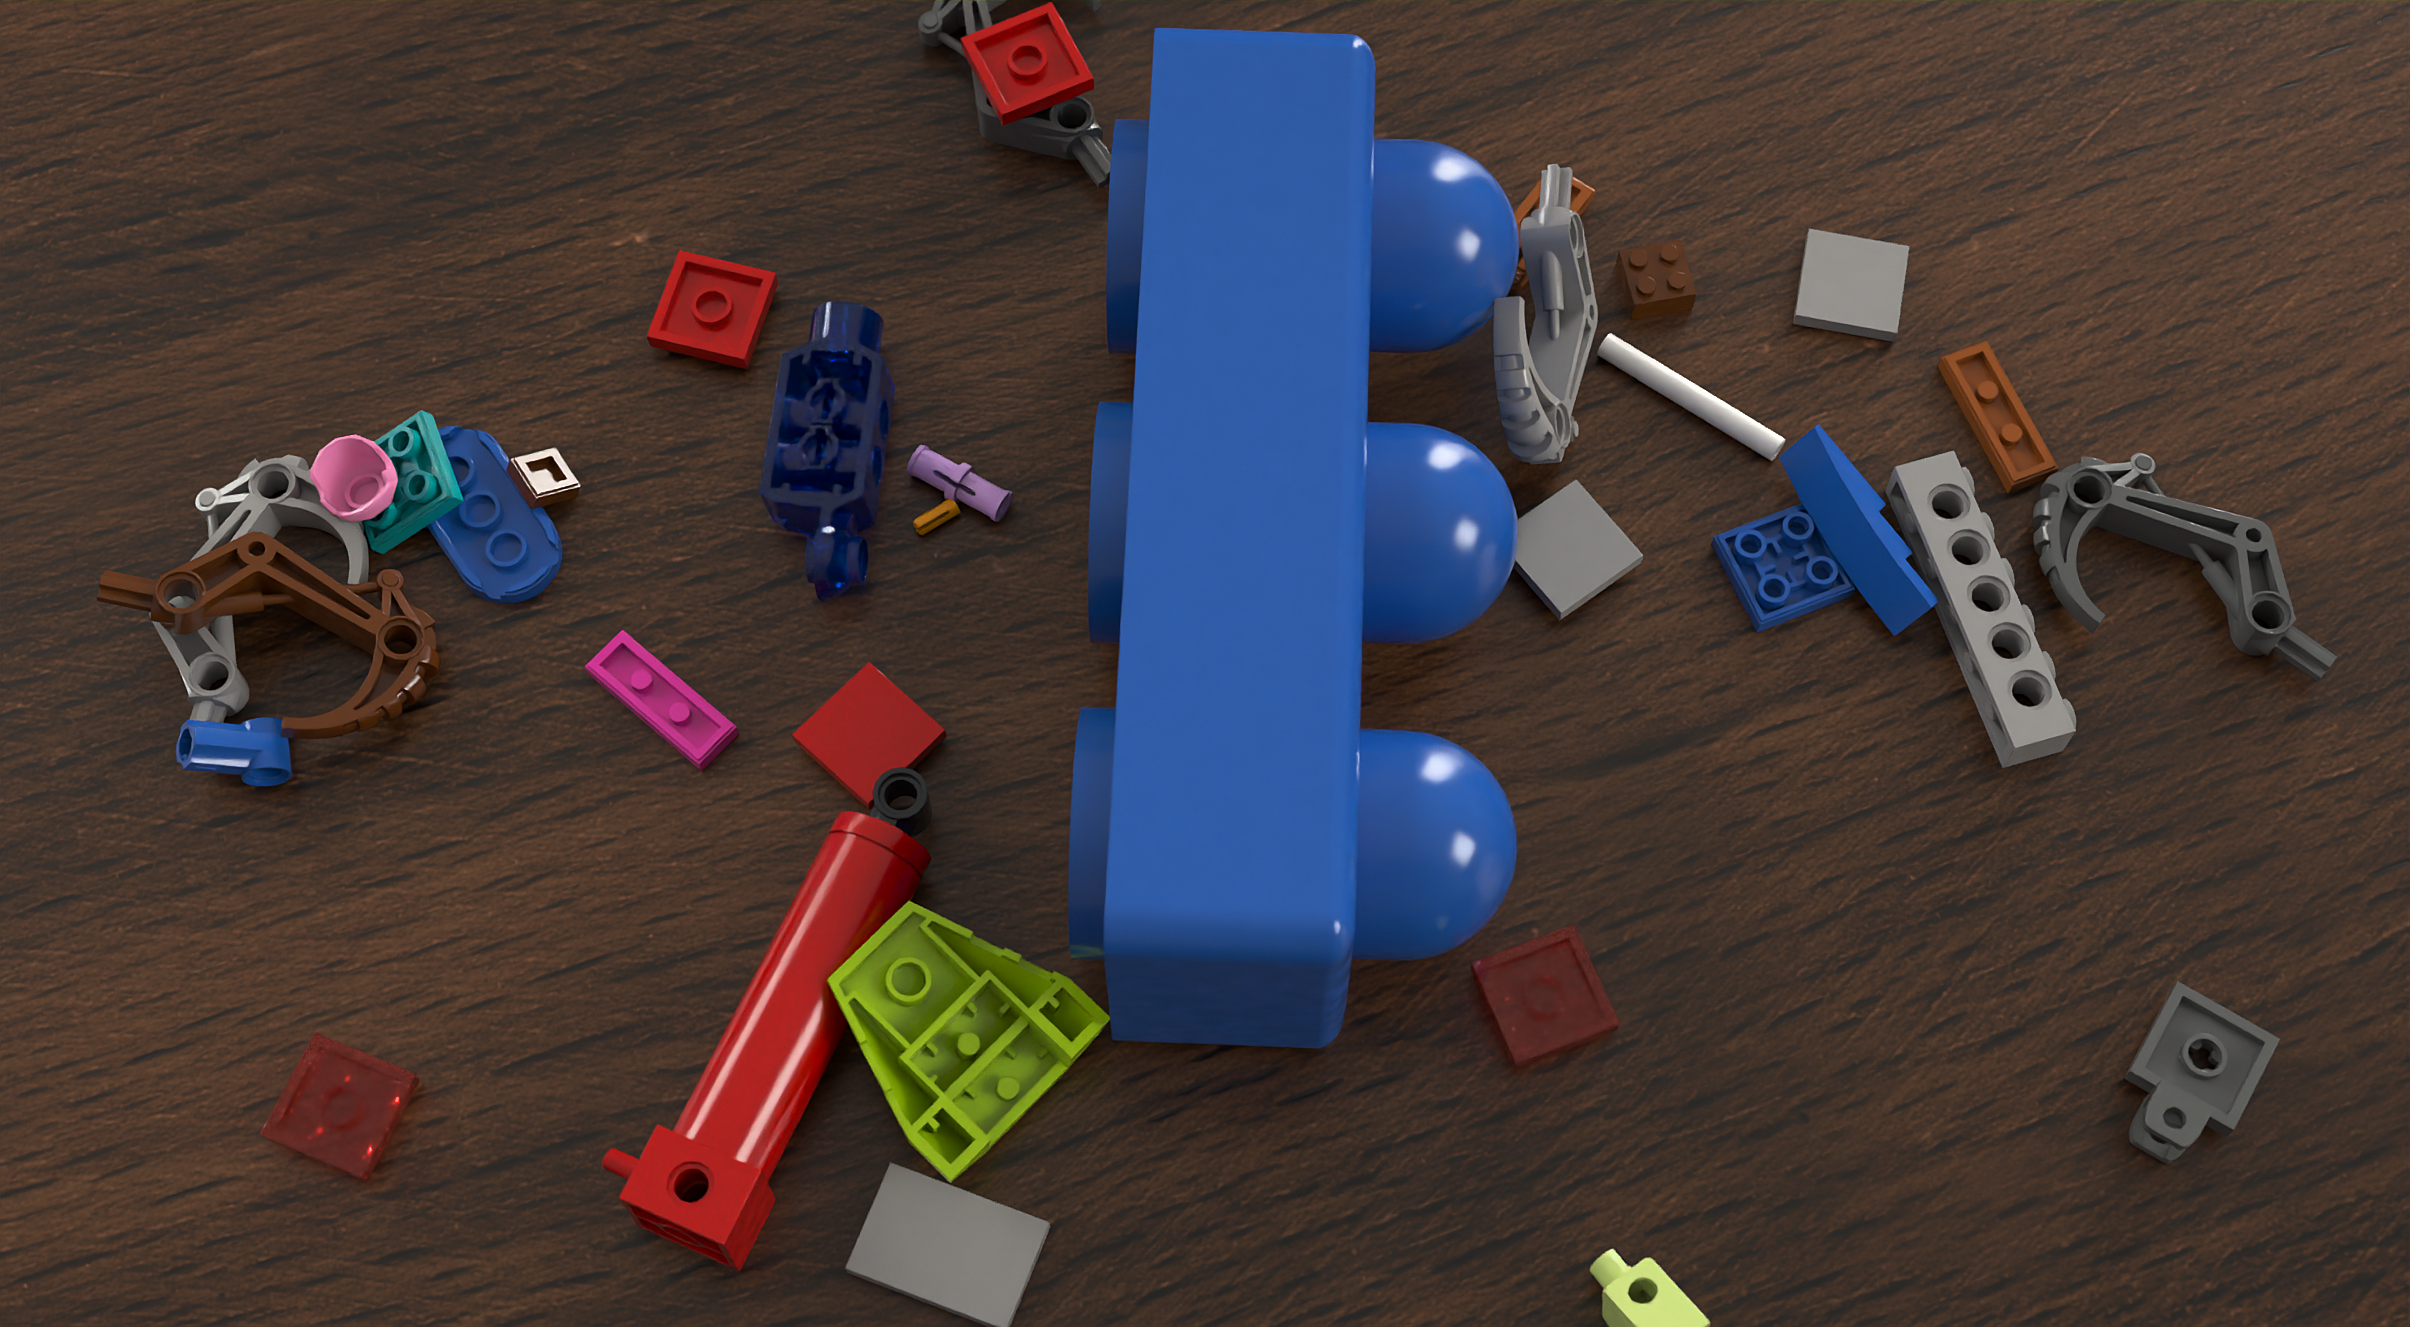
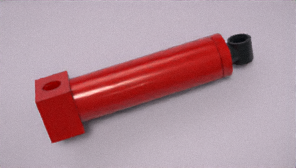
[602,767,932,1272]

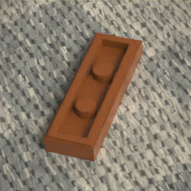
[1937,341,2059,493]

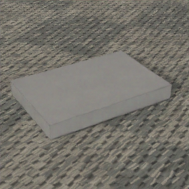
[845,1162,1050,1327]

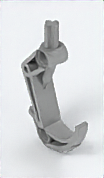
[1493,164,1598,464]
[149,455,369,723]

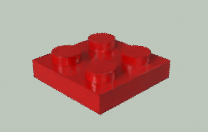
[961,2,1094,126]
[647,250,778,369]

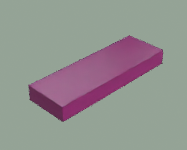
[584,630,739,771]

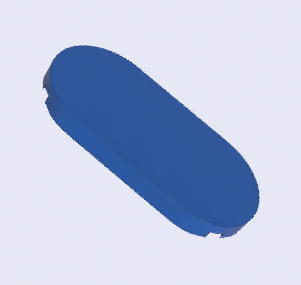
[426,426,563,604]

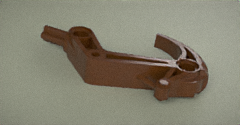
[97,532,441,739]

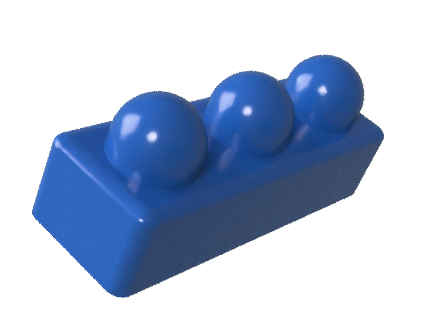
[1068,28,1519,1048]

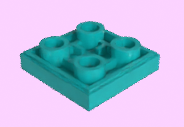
[363,410,464,554]

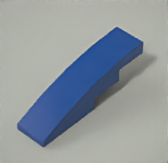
[1779,424,1940,636]

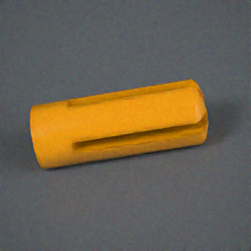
[913,499,960,536]

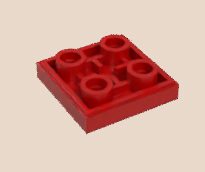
[792,662,947,810]

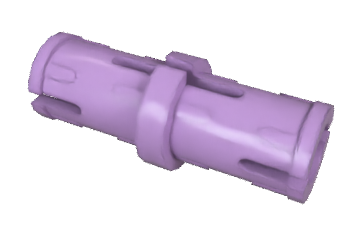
[907,445,1013,522]

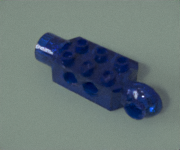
[759,301,895,603]

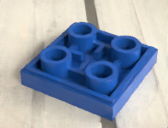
[1711,503,1855,633]

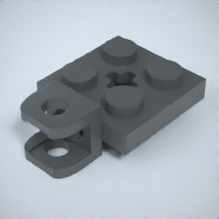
[2124,981,2280,1164]

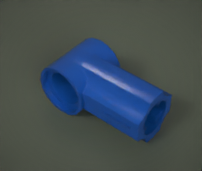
[176,717,292,787]

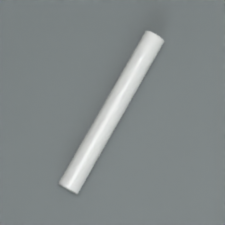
[1597,333,1786,461]

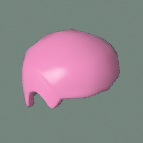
[310,434,398,523]

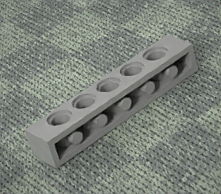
[1885,451,2076,768]

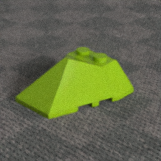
[827,901,1110,1183]

